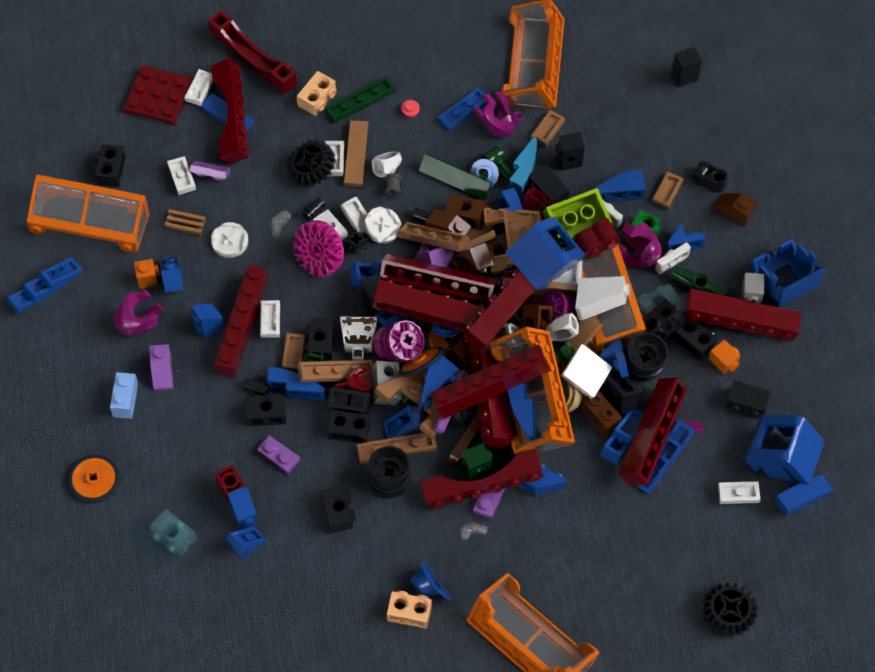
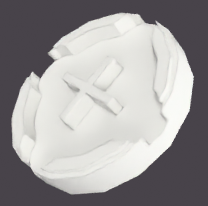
[364,207,401,244]
[211,222,248,258]

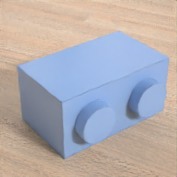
[110,372,138,419]

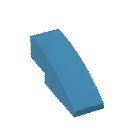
[509,137,537,196]

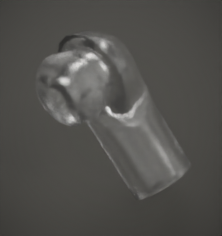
[272,211,291,237]
[459,522,488,540]

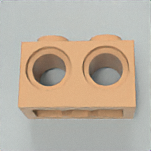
[297,71,337,116]
[387,591,432,629]

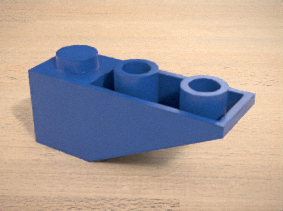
[417,355,459,413]

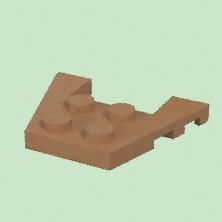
[483,208,542,276]
[374,368,439,439]

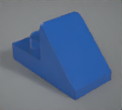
[666,223,706,252]
[600,339,629,378]
[226,526,266,560]

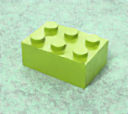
[542,188,612,246]

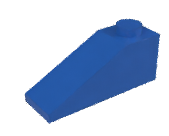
[591,170,645,202]

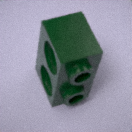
[461,443,493,481]

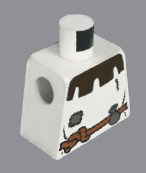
[340,317,377,360]

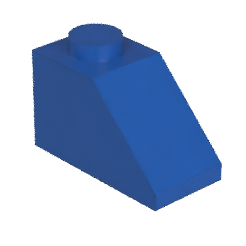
[383,405,428,439]
[228,486,258,529]

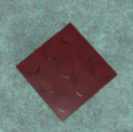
[123,65,193,125]

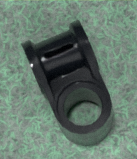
[690,161,728,193]

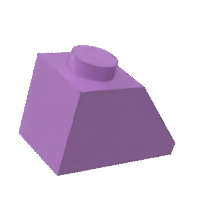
[416,247,454,268]
[149,344,173,391]

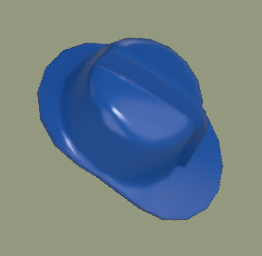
[410,561,452,601]

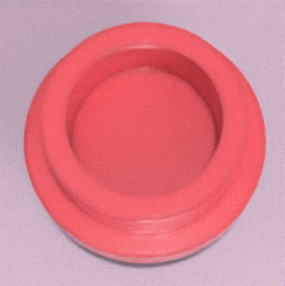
[402,100,420,118]

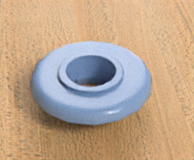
[471,159,499,186]

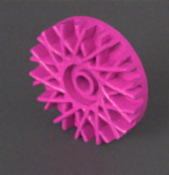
[293,220,344,277]

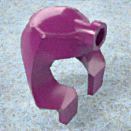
[473,91,524,138]
[618,222,662,268]
[113,289,164,336]

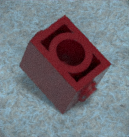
[215,464,245,505]

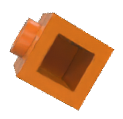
[134,259,160,289]
[709,340,741,375]

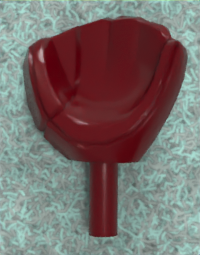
[335,367,373,393]

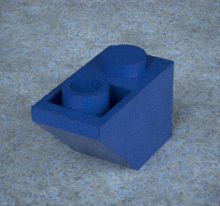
[160,257,184,293]
[191,304,224,338]
[519,463,566,496]

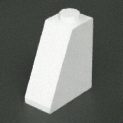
[575,276,630,320]

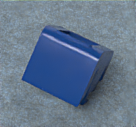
[505,217,585,291]
[749,239,825,308]
[745,414,825,484]

